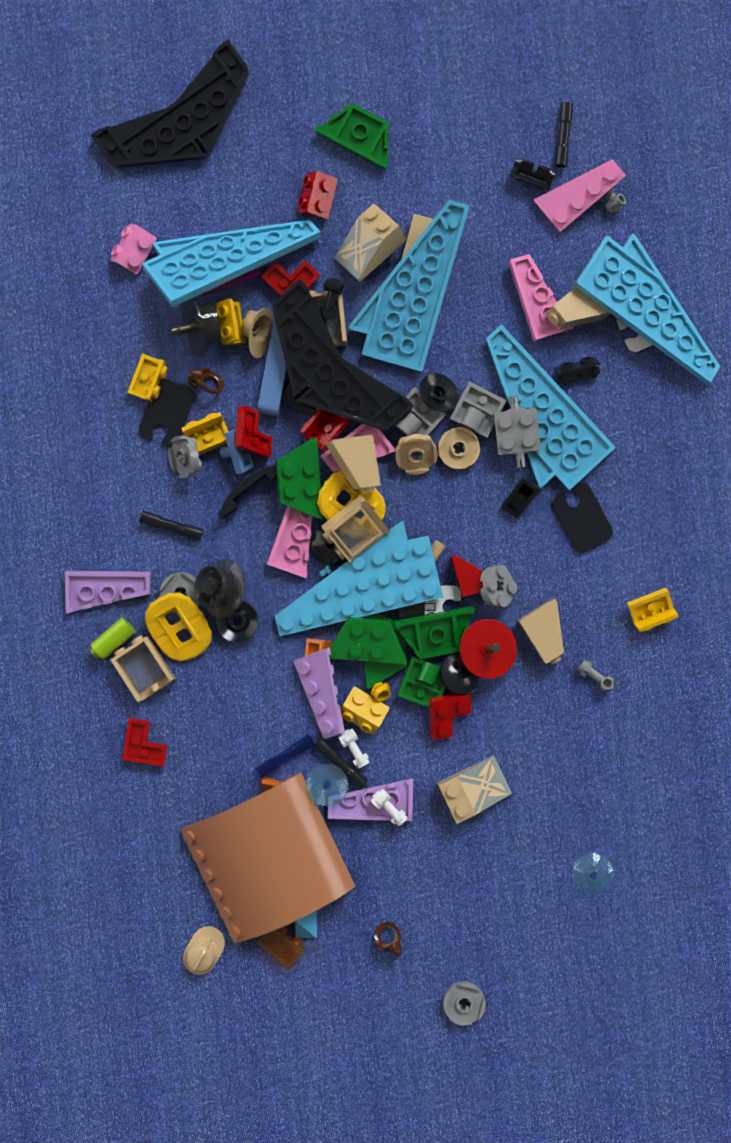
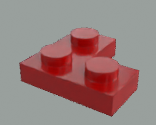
[261,261,321,296]
[235,405,272,459]
[429,693,472,740]
[122,718,168,766]

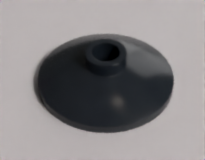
[419,373,459,412]
[310,526,351,565]
[216,600,258,642]
[440,653,479,695]

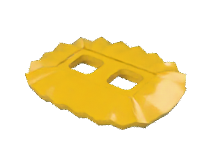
[317,470,386,539]
[145,592,212,661]

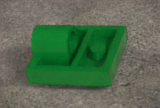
[397,656,446,707]

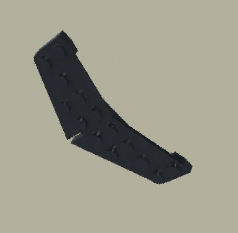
[90,40,249,168]
[272,278,414,430]

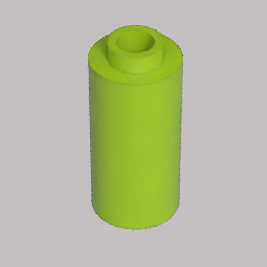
[90,616,136,660]

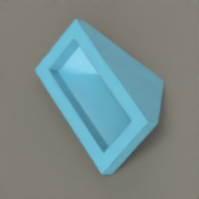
[295,910,317,938]

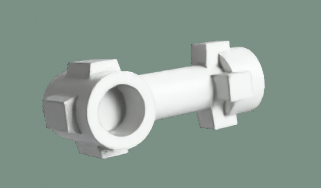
[338,729,369,768]
[371,789,408,826]

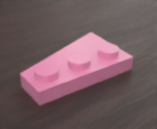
[321,424,395,473]

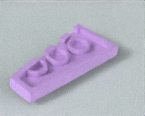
[65,571,151,613]
[293,647,345,739]
[328,778,413,821]

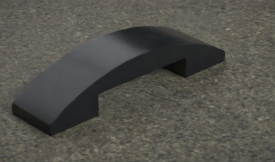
[218,465,277,520]

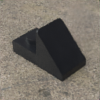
[501,476,541,519]

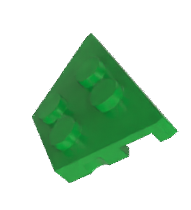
[315,103,389,170]
[275,438,323,519]
[394,606,475,660]
[361,613,407,689]
[329,617,407,665]

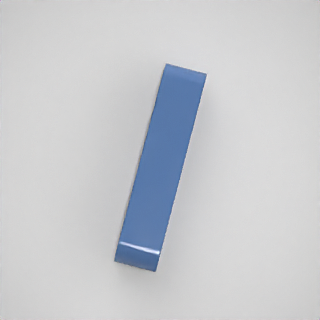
[257,318,287,417]

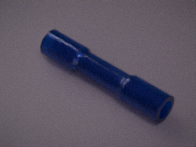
[255,734,315,778]

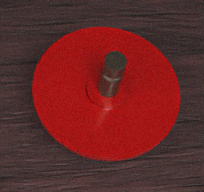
[460,619,517,679]

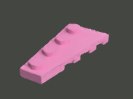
[534,159,626,233]
[508,254,574,341]
[266,506,313,578]

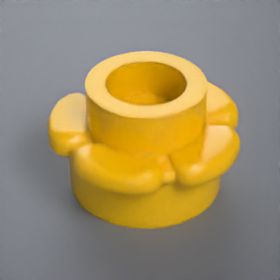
[371,682,391,702]

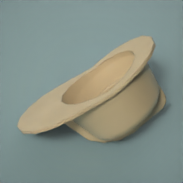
[242,308,273,358]
[183,926,225,975]

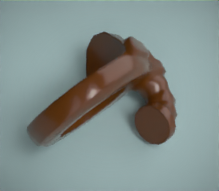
[188,368,224,394]
[374,922,402,957]

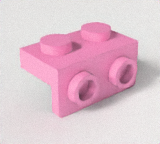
[110,224,157,275]

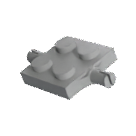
[494,395,541,468]

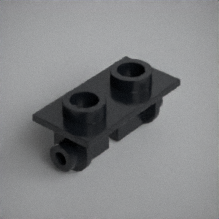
[510,158,556,190]
[555,357,600,385]

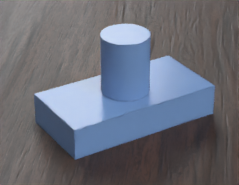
[220,428,254,474]

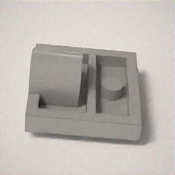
[450,381,506,438]
[394,387,446,436]

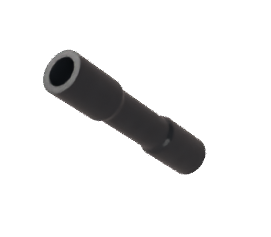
[555,102,574,168]
[139,510,204,541]
[314,737,368,789]

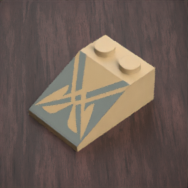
[334,203,407,282]
[437,755,512,824]

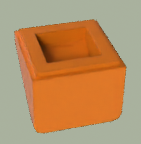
[305,638,332,656]
[260,777,283,793]

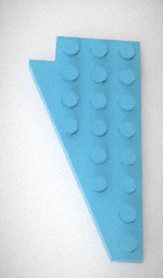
[348,200,470,372]
[142,220,321,307]
[573,234,720,385]
[485,324,616,491]
[275,521,443,636]

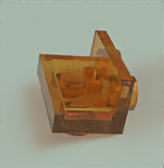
[257,926,305,969]

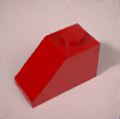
[451,555,483,597]

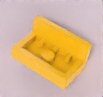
[215,299,247,345]
[127,353,168,402]
[181,412,228,456]
[627,588,678,632]
[341,686,390,734]

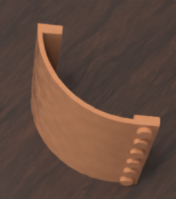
[180,772,356,943]

